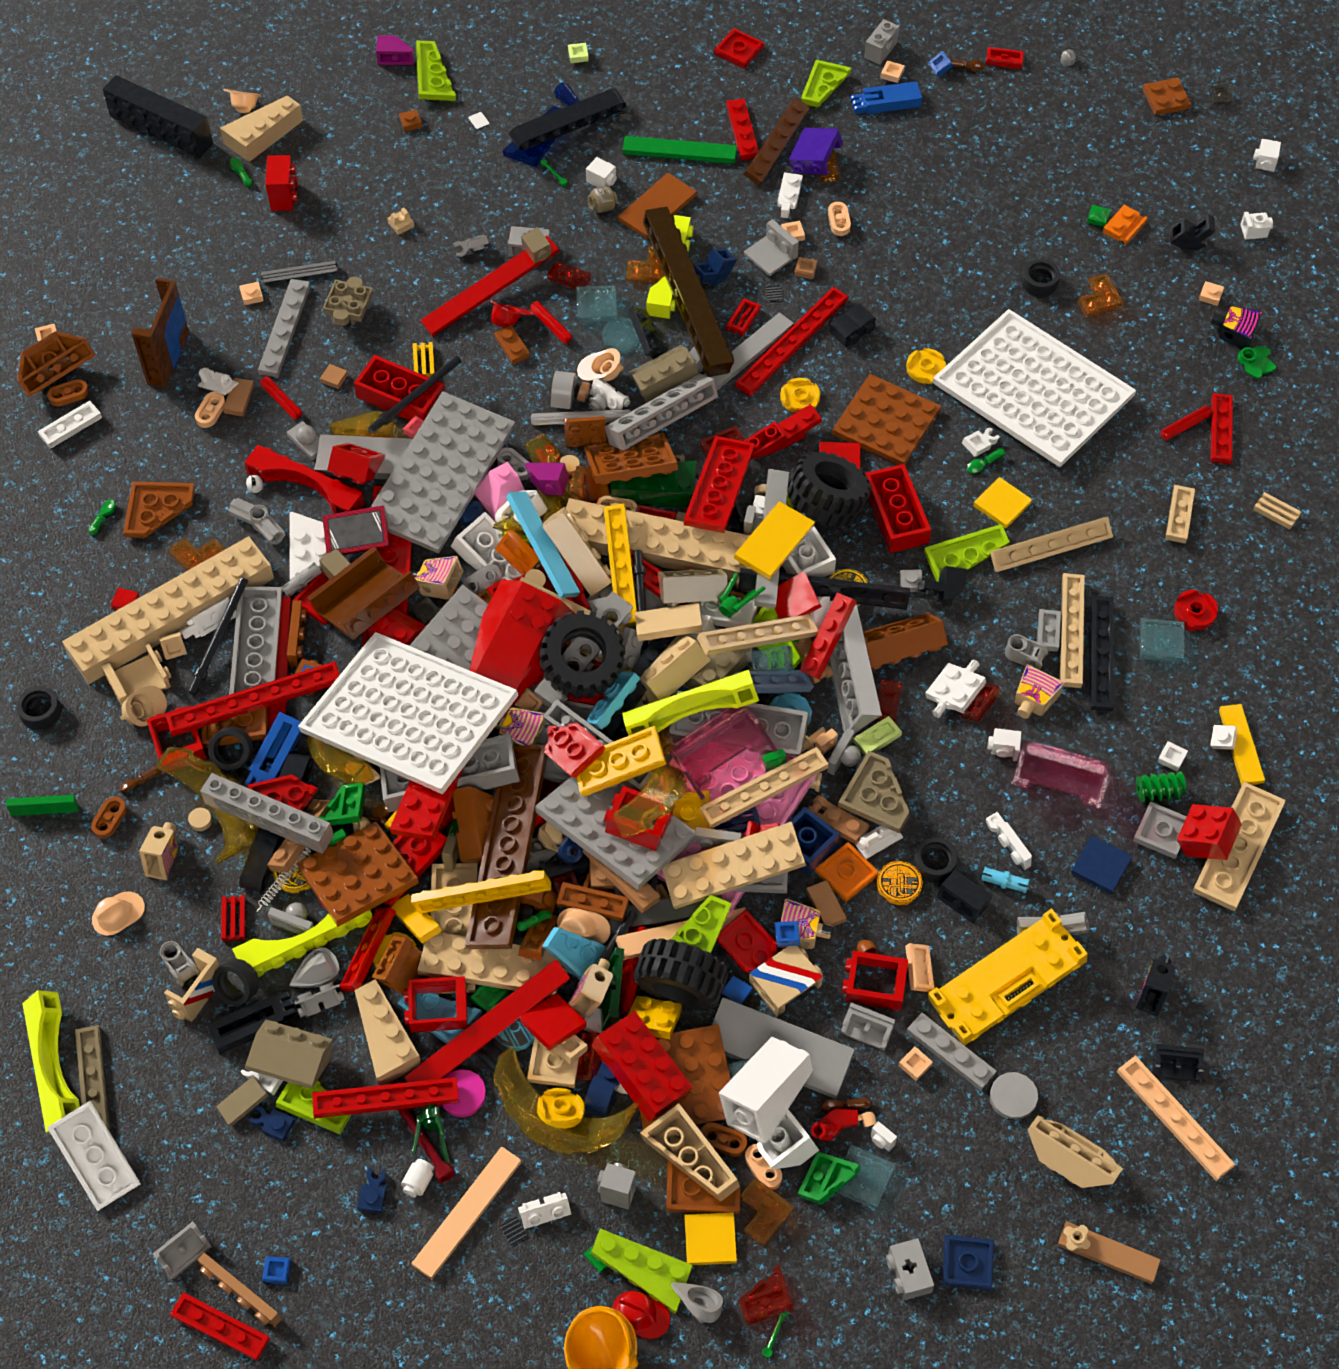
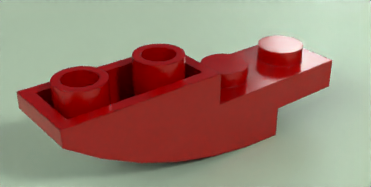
[744,404,822,459]

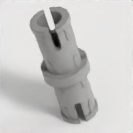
[281,562,323,596]

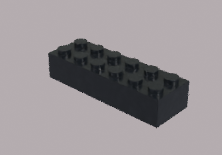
[102,75,214,158]

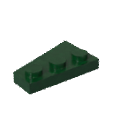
[601,947,624,1031]

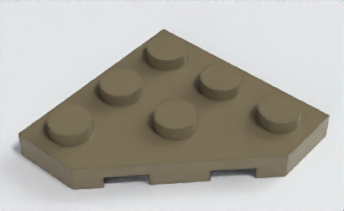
[838,750,909,833]

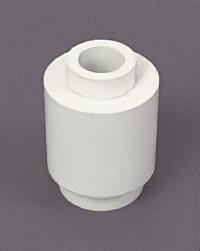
[401,1159,434,1198]

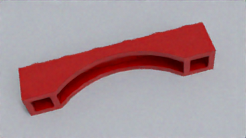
[244,445,365,514]

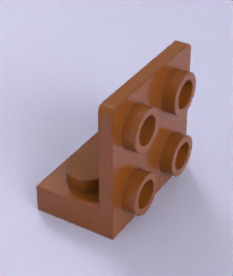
[564,416,607,447]
[372,935,422,996]

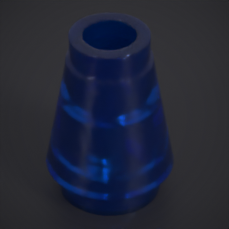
[554,82,580,106]

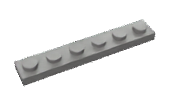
[258,279,311,378]

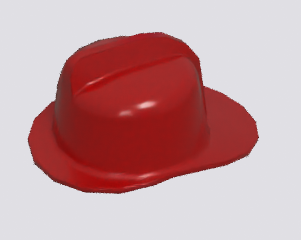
[490,300,534,328]
[612,1291,670,1339]

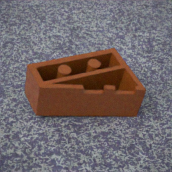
[452,786,494,866]

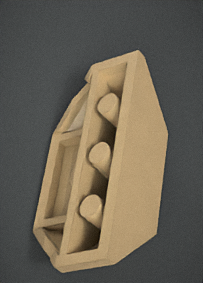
[1028,1116,1123,1188]

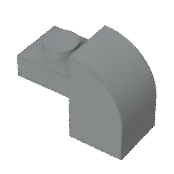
[550,371,578,409]

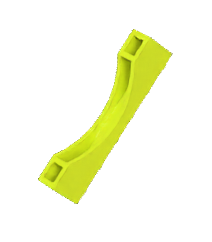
[646,215,694,319]
[622,670,759,736]
[232,909,372,978]
[22,990,80,1133]

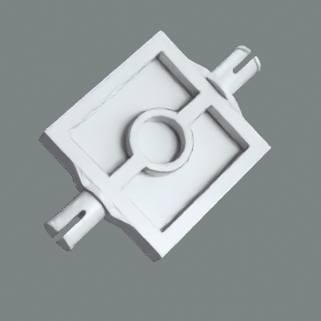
[925,660,986,718]

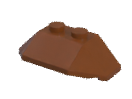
[17,331,96,398]

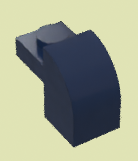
[694,248,737,286]
[585,1061,620,1119]

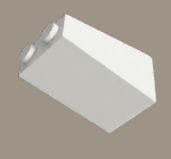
[719,1037,813,1144]

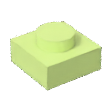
[568,43,589,63]

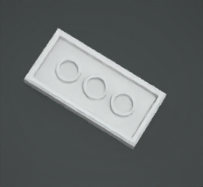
[47,1101,140,1211]

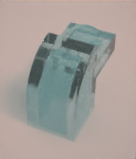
[751,645,793,671]

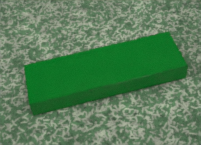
[6,794,79,816]

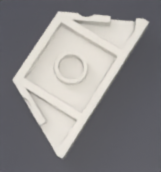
[290,512,327,580]

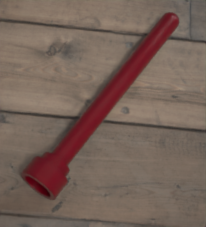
[397,1109,456,1183]

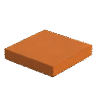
[815,842,879,903]

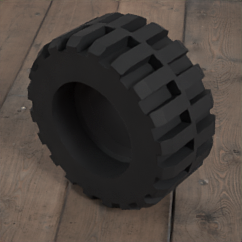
[787,452,871,527]
[539,610,625,699]
[633,938,728,1011]

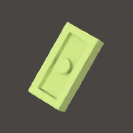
[853,716,902,755]

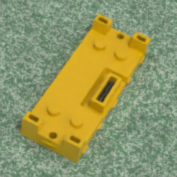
[928,909,1088,1046]

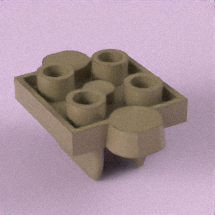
[323,277,373,326]

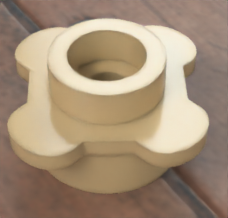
[1063,1225,1090,1251]

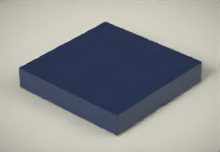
[1071,835,1132,895]
[941,1235,994,1291]

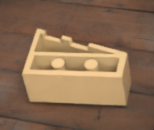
[640,634,711,701]

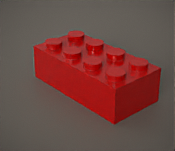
[354,355,445,421]
[865,464,931,553]
[592,1011,693,1122]

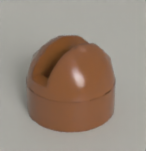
[857,940,877,954]

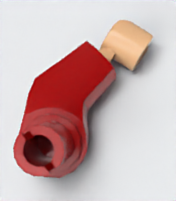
[811,1109,877,1141]

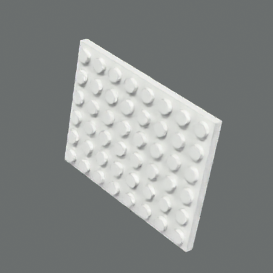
[933,309,1136,467]
[298,632,518,794]

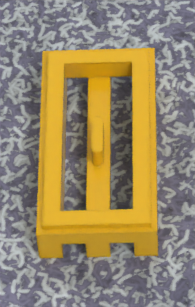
[413,342,435,378]

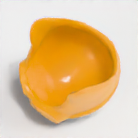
[564,1306,638,1369]

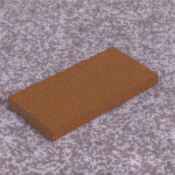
[618,173,697,240]

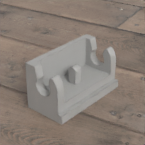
[840,1003,895,1051]
[153,1221,212,1280]

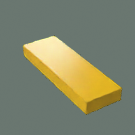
[391,894,441,944]

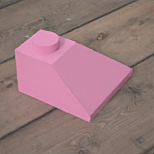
[474,462,525,523]

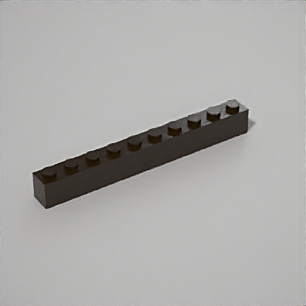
[643,206,734,377]

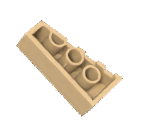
[220,96,303,162]
[542,507,612,596]
[355,979,421,1085]
[640,1104,740,1202]

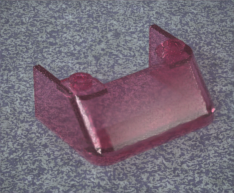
[669,706,777,800]
[1012,741,1111,809]

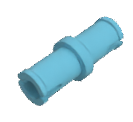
[981,867,1030,894]

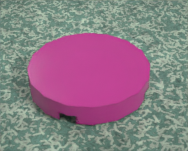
[441,1069,486,1117]

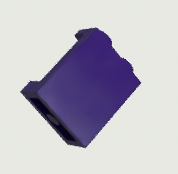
[789,128,843,175]

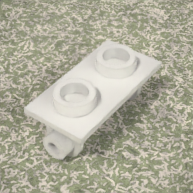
[198,368,239,395]
[589,377,631,410]
[856,826,903,859]
[518,1192,571,1229]

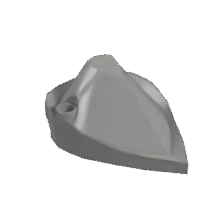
[289,947,340,988]
[671,1282,723,1323]

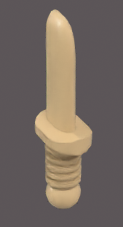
[802,727,826,753]

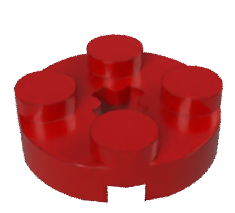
[1174,590,1218,632]

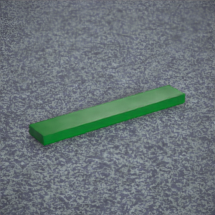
[623,136,737,164]

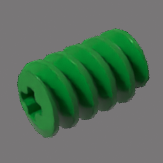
[1136,772,1186,803]

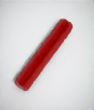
[530,301,572,344]
[260,376,303,420]
[1160,405,1212,440]

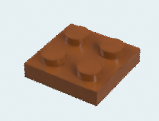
[1142,78,1191,116]

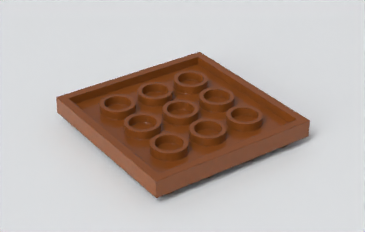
[832,374,941,465]
[584,432,678,485]
[296,822,419,927]
[638,1024,731,1130]

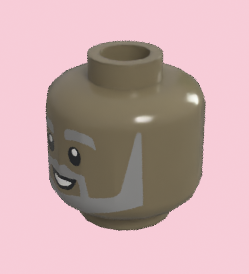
[588,187,617,213]

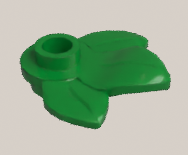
[1237,346,1276,379]

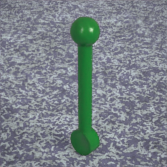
[540,159,567,186]
[762,1308,788,1358]

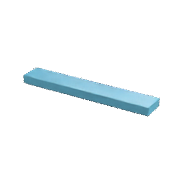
[506,491,580,598]

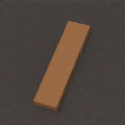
[1057,1221,1161,1284]

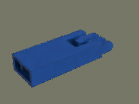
[850,81,922,114]
[245,712,302,787]

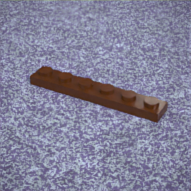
[743,96,810,186]

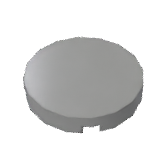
[990,1072,1038,1120]

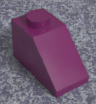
[376,35,414,65]
[525,463,569,495]

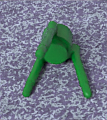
[718,573,766,618]

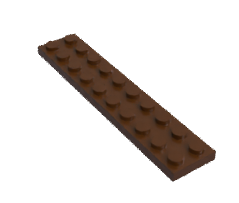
[465,745,548,949]

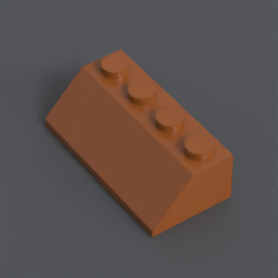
[863,612,948,670]

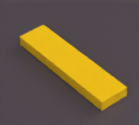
[1219,704,1265,785]

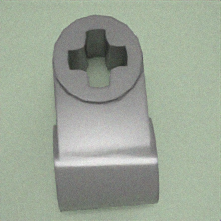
[1005,634,1049,670]
[160,941,200,987]

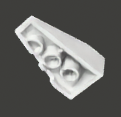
[451,512,522,580]
[757,1110,819,1169]

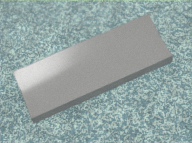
[314,434,412,479]
[229,587,282,695]
[829,605,882,736]
[669,691,810,756]
[380,733,520,812]
[712,997,855,1099]

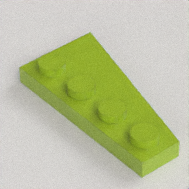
[416,40,456,101]
[924,524,1010,582]
[590,1229,692,1314]

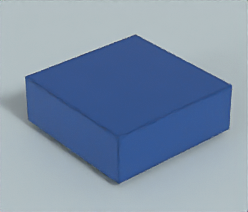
[928,51,954,77]
[775,921,800,947]
[721,976,753,1005]
[262,1256,291,1285]

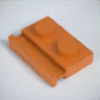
[1102,205,1148,245]
[494,528,540,575]

